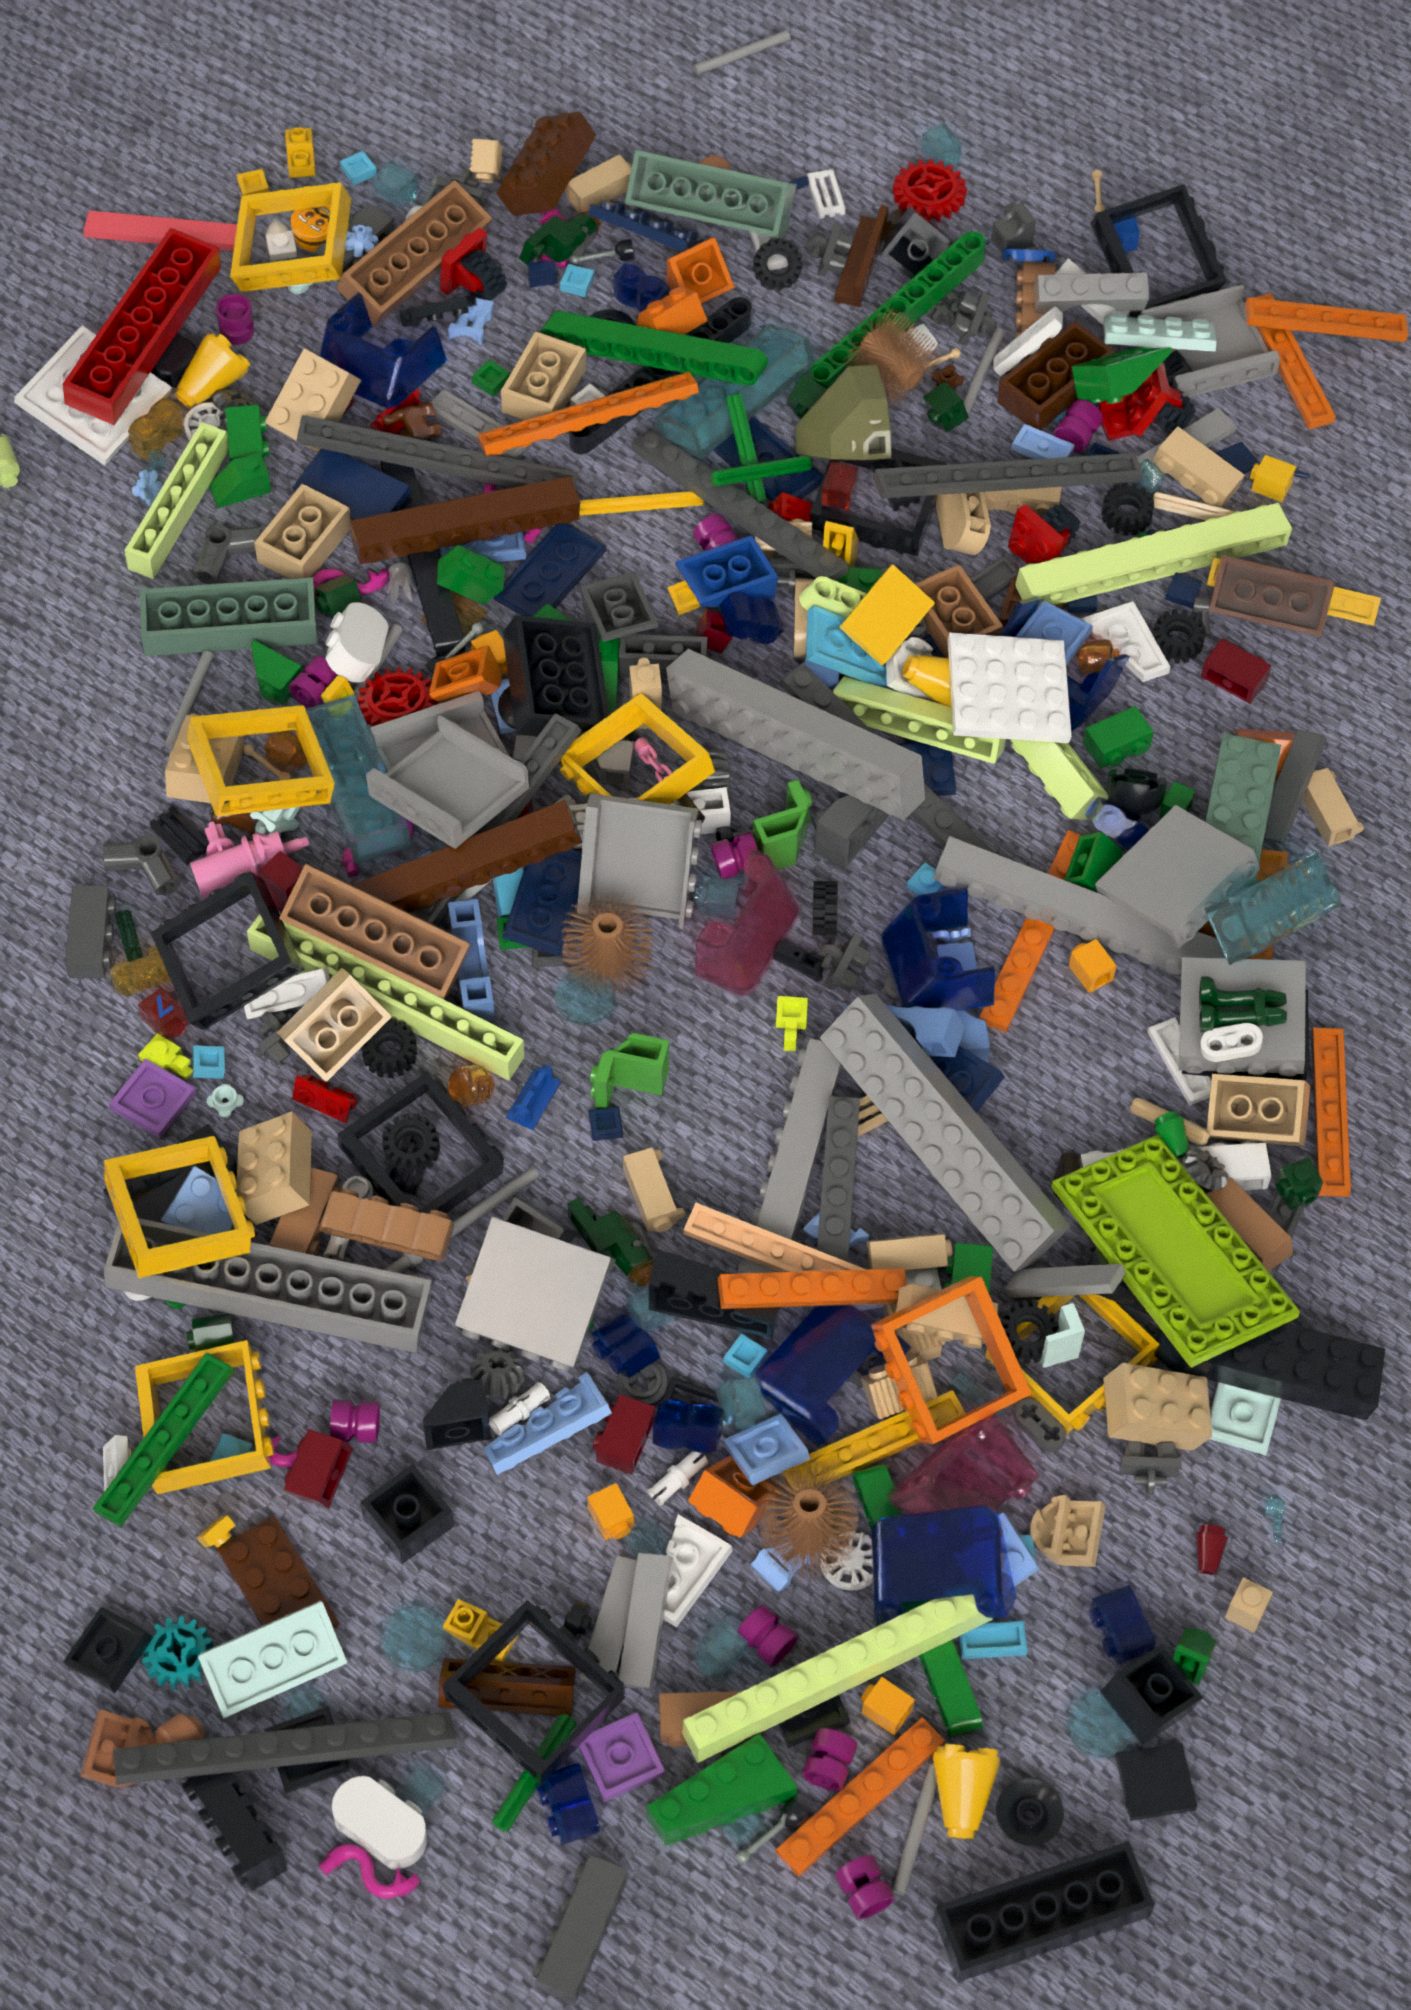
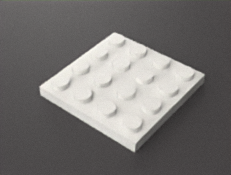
[14,326,172,466]
[947,633,1072,743]

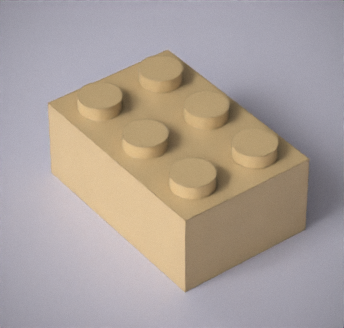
[501,331,586,420]
[265,348,361,452]
[254,484,351,579]
[165,715,244,803]
[277,968,392,1082]
[1207,1074,1310,1147]
[236,1111,312,1225]
[1104,1363,1212,1450]

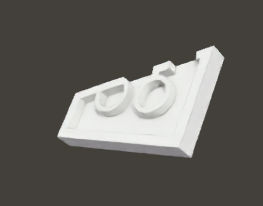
[1081,601,1170,682]
[663,1514,733,1627]

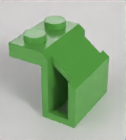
[753,780,812,875]
[590,1033,669,1109]

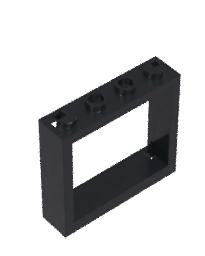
[1091,184,1227,318]
[810,449,947,556]
[150,871,304,1030]
[338,1072,504,1214]
[442,1600,625,1785]

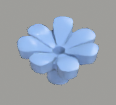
[345,225,379,257]
[132,470,163,506]
[932,928,971,944]

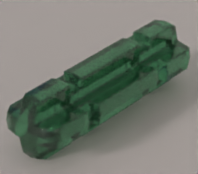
[115,909,144,965]

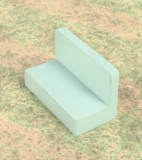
[1041,1303,1085,1368]

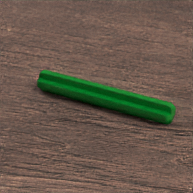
[726,394,766,503]
[710,455,812,487]
[492,1713,576,1832]

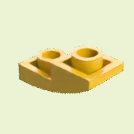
[285,127,316,178]
[442,1599,518,1662]

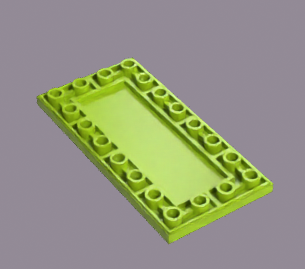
[1051,1134,1300,1367]

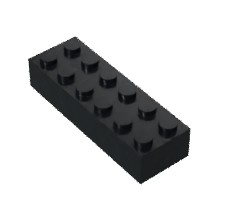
[1182,1323,1385,1420]
[934,1841,1155,1982]

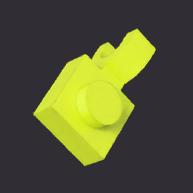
[776,996,808,1051]
[138,1033,193,1080]

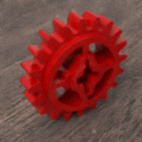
[892,158,967,223]
[357,667,438,727]

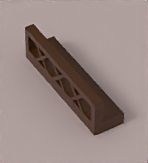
[834,205,889,307]
[438,1658,576,1716]

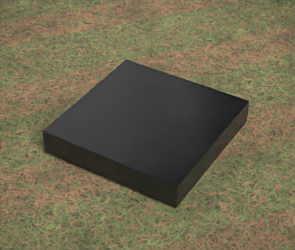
[63,1607,153,1693]
[778,1695,850,1748]
[264,1706,350,1794]
[1115,1743,1197,1821]

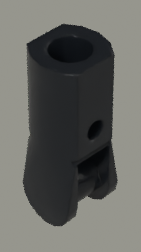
[773,940,827,982]

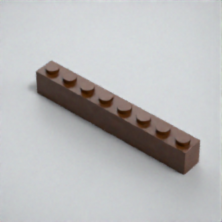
[351,476,580,564]
[353,800,582,912]

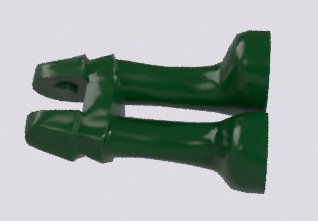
[1199,976,1287,1032]

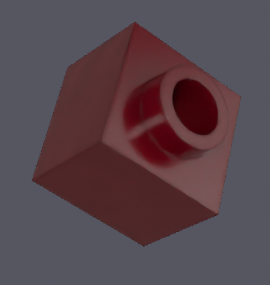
[696,610,732,654]

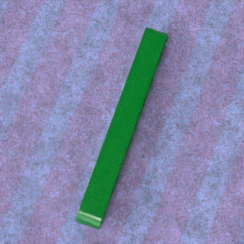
[809,231,985,389]
[539,311,768,386]
[852,1463,983,1739]

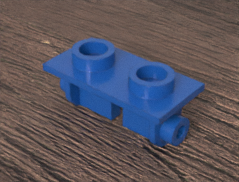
[506,1065,562,1130]

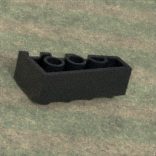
[649,1249,781,1338]
[180,1772,287,1891]

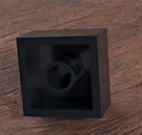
[360,1464,454,1564]
[1100,1645,1204,1745]

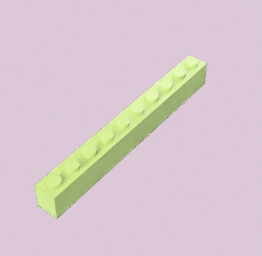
[1015,503,1292,612]
[247,914,525,1081]
[682,1577,997,1763]

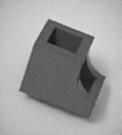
[991,202,1036,253]

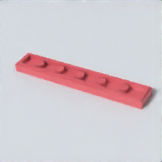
[84,210,237,251]

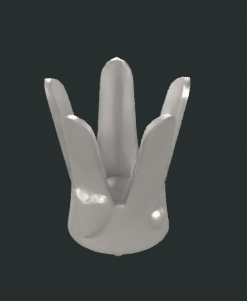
[387,563,417,604]

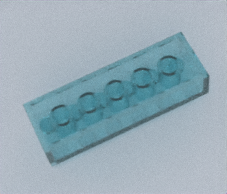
[655,324,815,459]
[305,695,411,864]
[1204,851,1341,965]

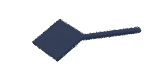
[1215,441,1310,479]

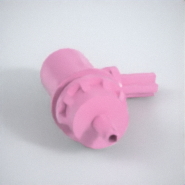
[190,821,309,899]

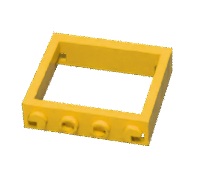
[230,182,352,292]
[560,693,715,805]
[186,705,335,816]
[104,1136,255,1278]
[985,1294,1159,1435]
[135,1340,274,1495]

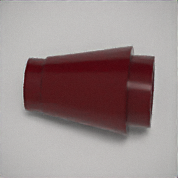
[1196,1525,1228,1575]

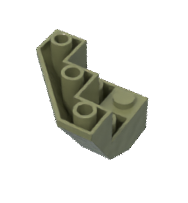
[795,365,891,460]

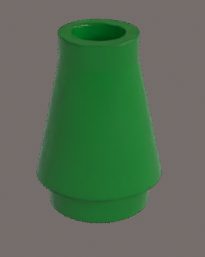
[1154,1111,1191,1159]

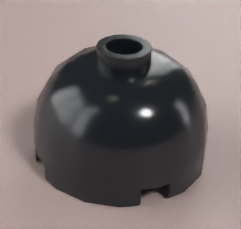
[1107,768,1167,819]

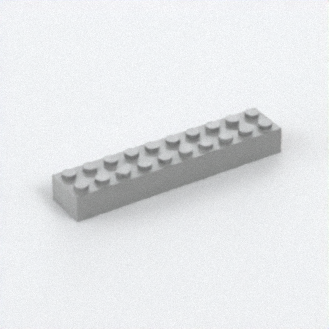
[666,649,925,820]
[820,993,1071,1272]
[104,1218,432,1353]

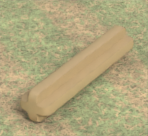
[1153,492,1234,521]
[1130,1098,1210,1146]

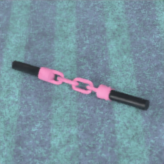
[626,730,705,823]

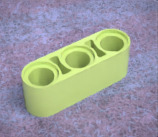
[799,576,867,618]

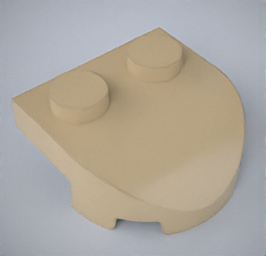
[1030,1495,1106,1567]

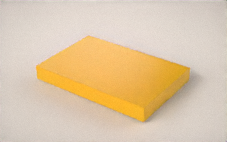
[839,564,935,666]

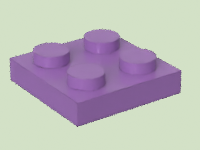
[109,1058,197,1139]
[578,1712,665,1803]

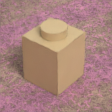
[1225,1577,1273,1633]

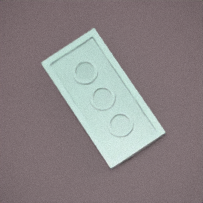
[1103,313,1217,351]
[197,1600,347,1718]

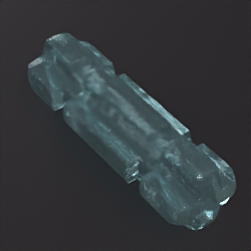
[951,1372,1006,1425]

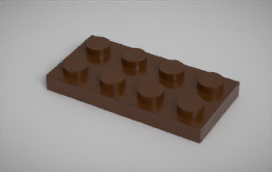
[217,1516,339,1628]

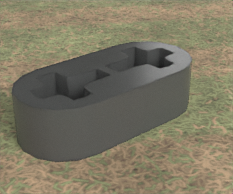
[1014,1398,1066,1452]

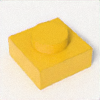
[236,169,269,196]
[667,580,701,616]
[321,675,356,718]
[196,1515,235,1548]

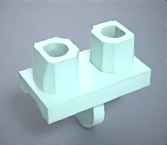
[249,807,300,836]

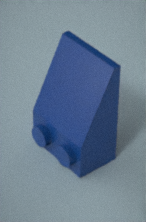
[676,535,778,607]

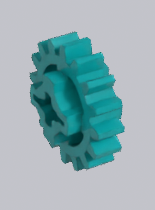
[142,1616,214,1690]

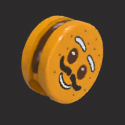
[290,206,331,252]

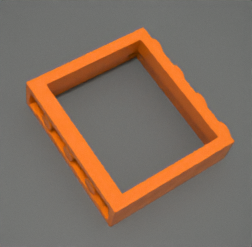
[871,1276,1032,1444]

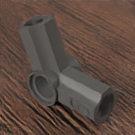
[193,524,261,584]
[103,835,180,896]

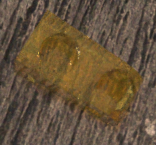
[110,945,171,996]

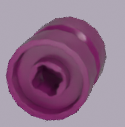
[216,294,255,345]
[1053,400,1103,453]
[693,514,740,551]
[288,656,337,711]
[710,832,762,880]
[330,1400,380,1443]
[736,1604,800,1668]
[801,1728,858,1791]
[835,1854,896,1920]

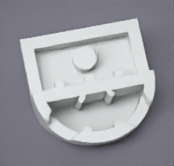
[886,637,936,703]

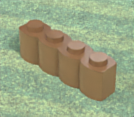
[1015,261,1056,359]
[320,1188,455,1262]

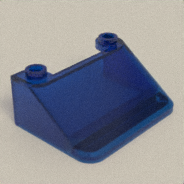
[753,1305,912,1447]
[871,1505,1016,1626]

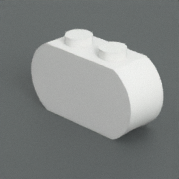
[325,602,389,683]
[332,1776,427,1869]

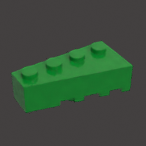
[647,1733,798,1846]

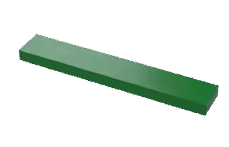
[92,1352,234,1528]

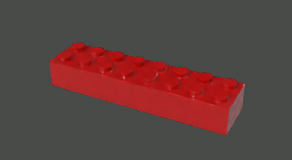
[62,227,221,426]

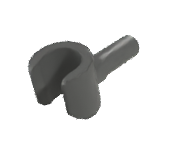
[1193,597,1211,636]

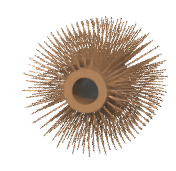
[842,309,942,410]
[562,890,653,999]
[759,1462,859,1583]

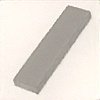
[430,389,531,460]
[1137,408,1236,483]
[1004,1264,1126,1298]
[619,1553,673,1690]
[580,1555,637,1683]

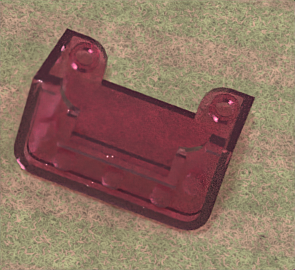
[695,849,799,996]
[886,1413,1040,1555]

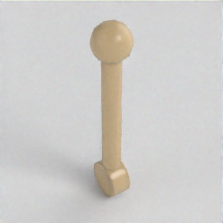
[1092,170,1105,213]
[920,348,961,369]
[243,744,290,781]

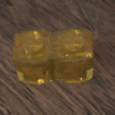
[128,397,184,461]

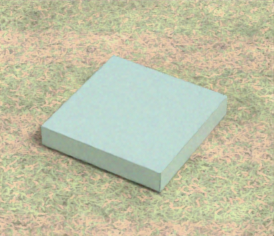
[1210,1382,1281,1455]

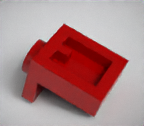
[1098,396,1134,441]
[767,492,811,522]

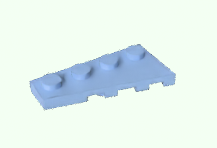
[483,1371,612,1475]

